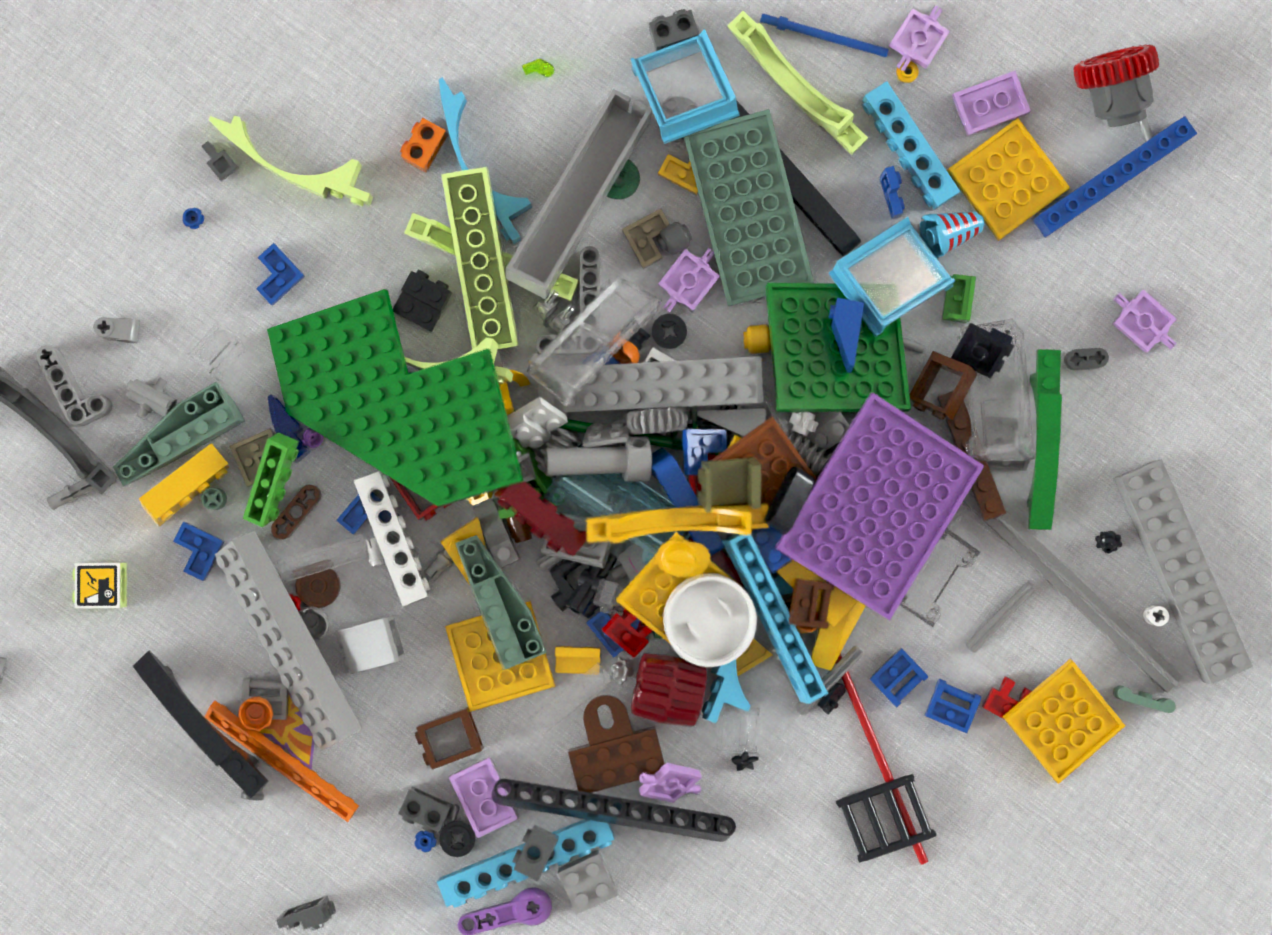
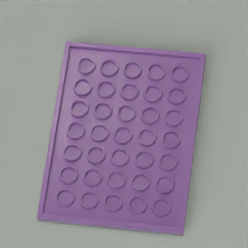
[775,393,984,620]

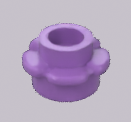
[302,428,323,448]

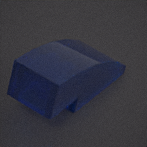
[268,394,311,463]

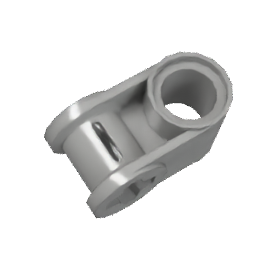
[93,317,140,343]

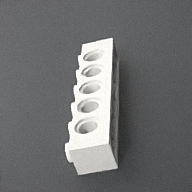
[354,470,431,606]

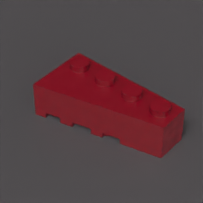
[494,480,587,557]

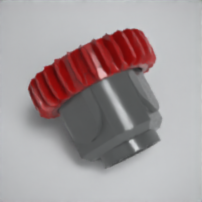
[1074,44,1159,127]

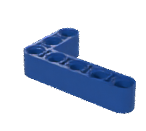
[651,448,725,557]

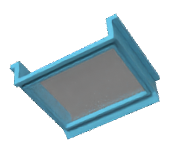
[631,29,740,144]
[828,217,955,337]

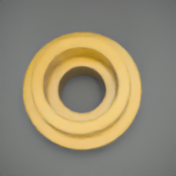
[896,61,919,83]

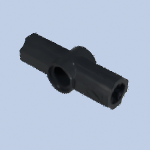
[566,552,617,616]

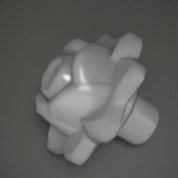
[610,658,634,685]

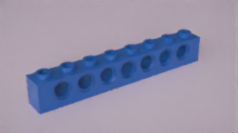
[1033,116,1197,238]

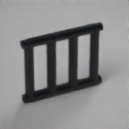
[836,774,937,863]

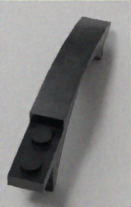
[133,650,269,798]

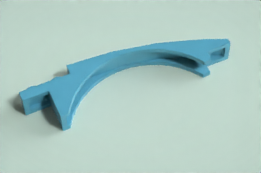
[439,77,532,244]
[702,572,794,723]

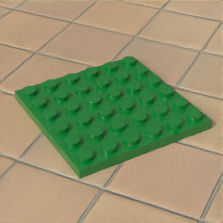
[765,283,911,412]

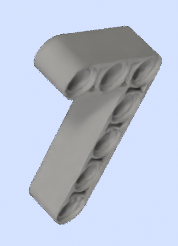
[536,246,601,357]

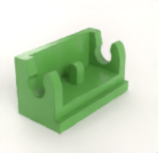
[942,274,976,323]

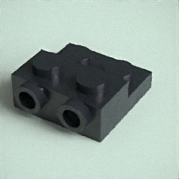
[393,270,452,332]
[951,323,1014,379]

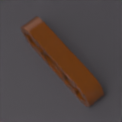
[271,485,321,539]

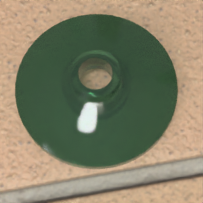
[607,159,640,200]

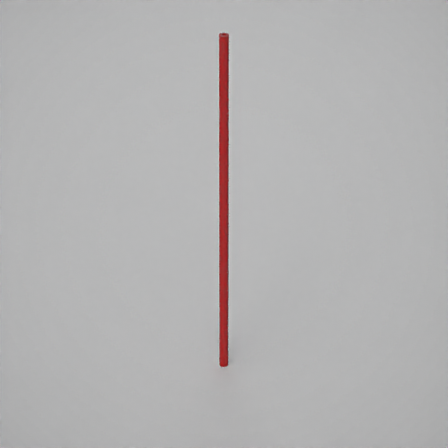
[835,653,929,865]

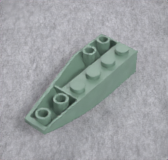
[113,382,245,487]
[455,535,547,670]

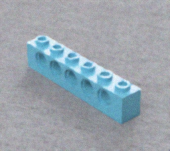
[862,81,960,210]

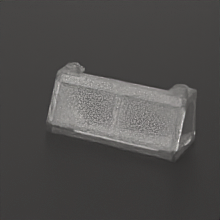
[527,275,662,407]
[957,318,1035,461]

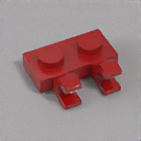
[602,608,653,658]
[982,676,1032,719]

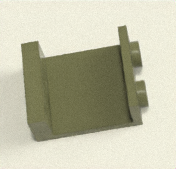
[698,457,761,513]

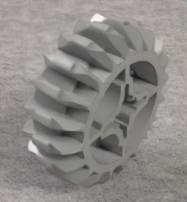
[626,407,688,434]

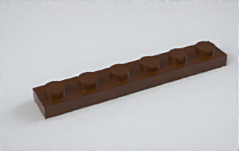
[937,391,1006,522]

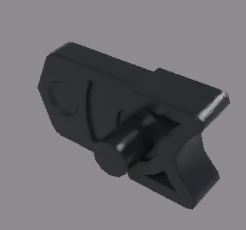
[817,683,846,715]

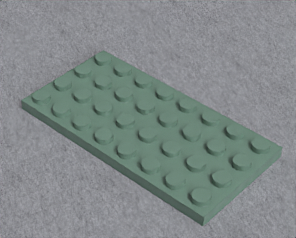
[684,109,814,306]

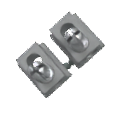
[532,289,576,334]

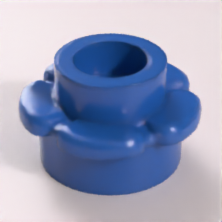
[182,207,204,229]
[414,831,437,852]

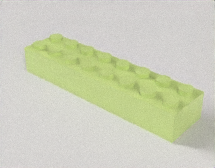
[441,167,519,350]

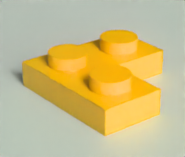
[658,154,698,195]

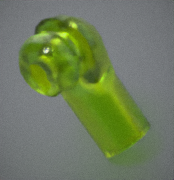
[522,58,554,77]

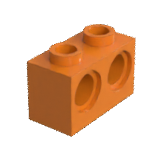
[400,117,448,173]

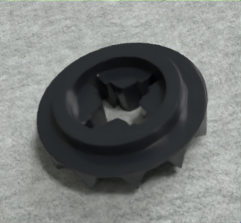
[652,314,687,349]
[439,821,475,857]

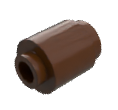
[506,516,532,543]

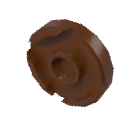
[295,564,341,608]

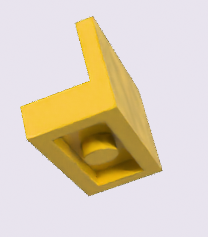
[555,646,601,674]

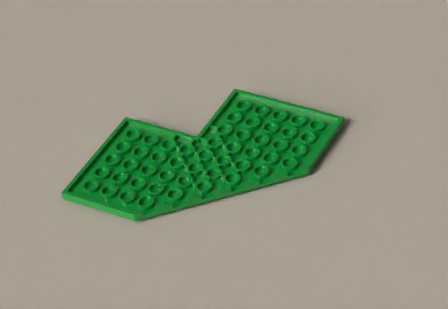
[267,289,524,506]

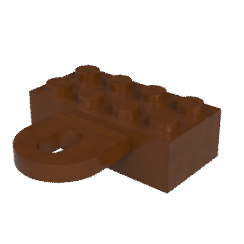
[568,695,665,793]

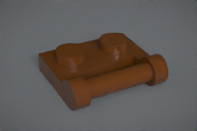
[788,578,834,629]

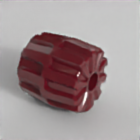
[631,653,707,727]

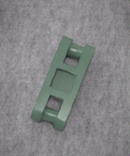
[1113,685,1176,713]

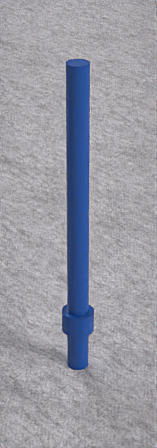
[760,13,889,57]

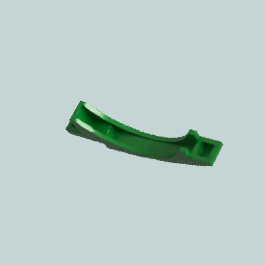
[1027,349,1062,530]

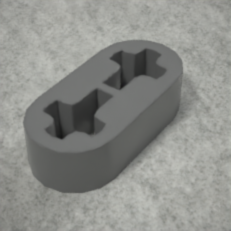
[1064,348,1109,370]

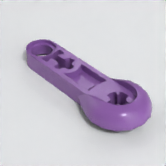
[458,887,552,935]

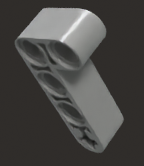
[36,345,112,426]

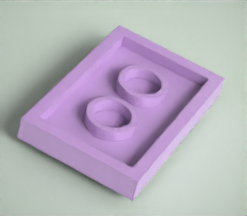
[952,71,1031,136]
[449,757,518,838]

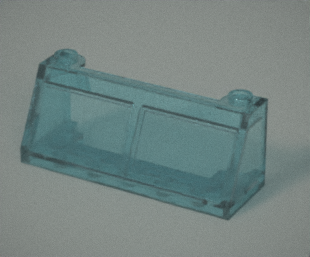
[544,442,684,565]

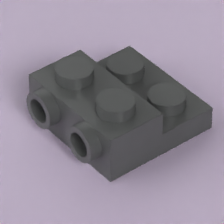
[276,896,336,931]

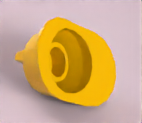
[656,540,710,577]

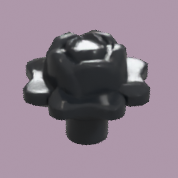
[1095,531,1122,553]

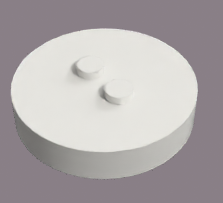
[663,573,756,667]

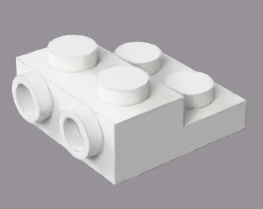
[507,397,568,449]

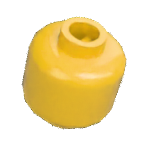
[743,324,771,354]

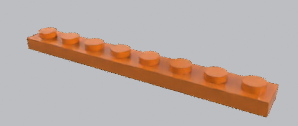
[205,700,359,822]

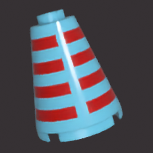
[919,211,984,258]

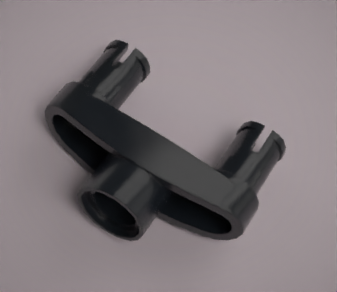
[550,560,610,619]

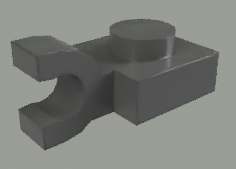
[201,141,239,181]

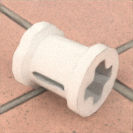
[1143,605,1169,626]

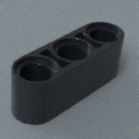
[764,466,815,535]

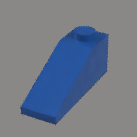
[829,298,864,373]

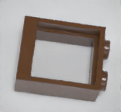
[909,351,977,421]
[415,707,484,770]

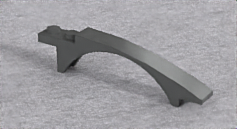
[0,366,117,494]

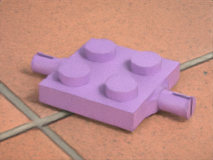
[889,6,950,71]
[658,248,720,313]
[1112,290,1177,353]
[639,763,702,803]

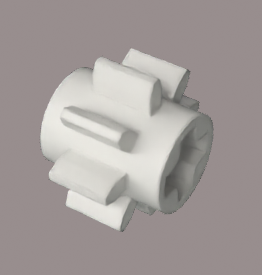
[789,412,819,436]

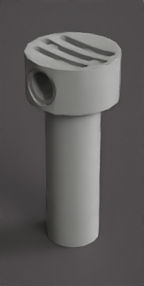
[544,436,652,482]

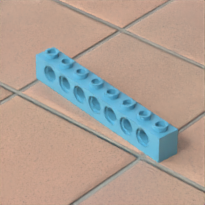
[722,533,828,704]
[437,819,615,908]

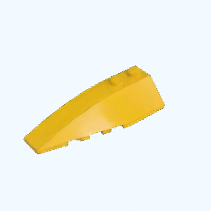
[811,601,865,671]

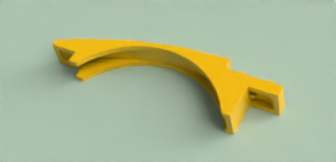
[587,504,769,543]

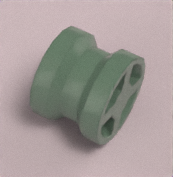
[201,488,227,510]

